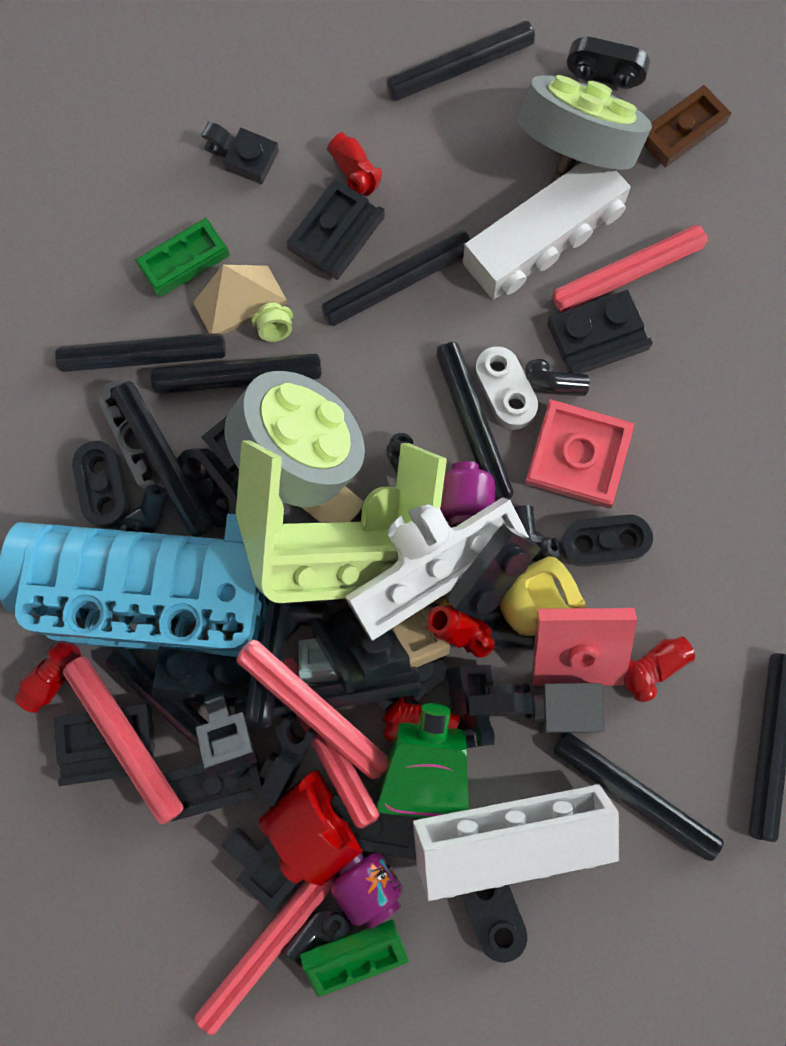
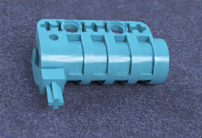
[0,514,264,657]

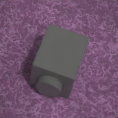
[532,683,605,733]

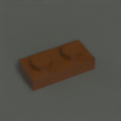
[644,85,731,168]

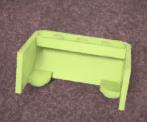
[236,440,447,603]

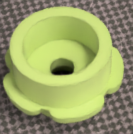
[251,303,293,342]

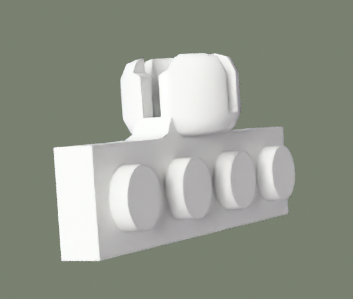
[345,497,529,641]

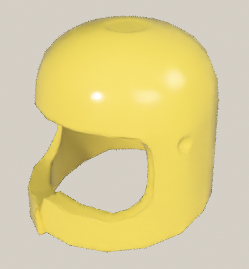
[499,556,586,636]

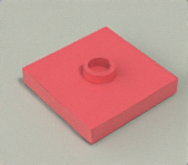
[525,399,635,509]
[532,608,637,686]

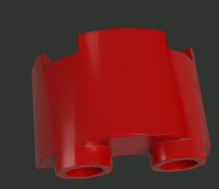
[259,770,363,886]

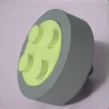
[517,75,652,184]
[225,371,365,507]

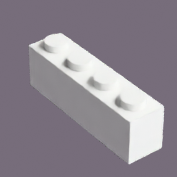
[463,162,631,300]
[413,784,619,901]

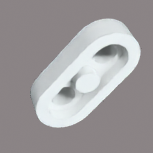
[475,347,538,430]

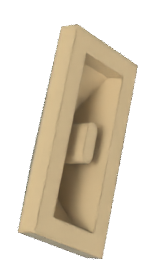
[193,264,287,335]

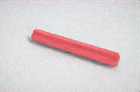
[552,225,708,313]
[237,640,388,779]
[63,656,183,824]
[281,658,380,829]
[194,875,336,1035]

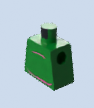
[377,703,469,818]

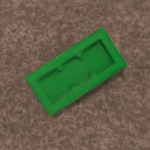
[135,217,230,298]
[300,919,409,997]

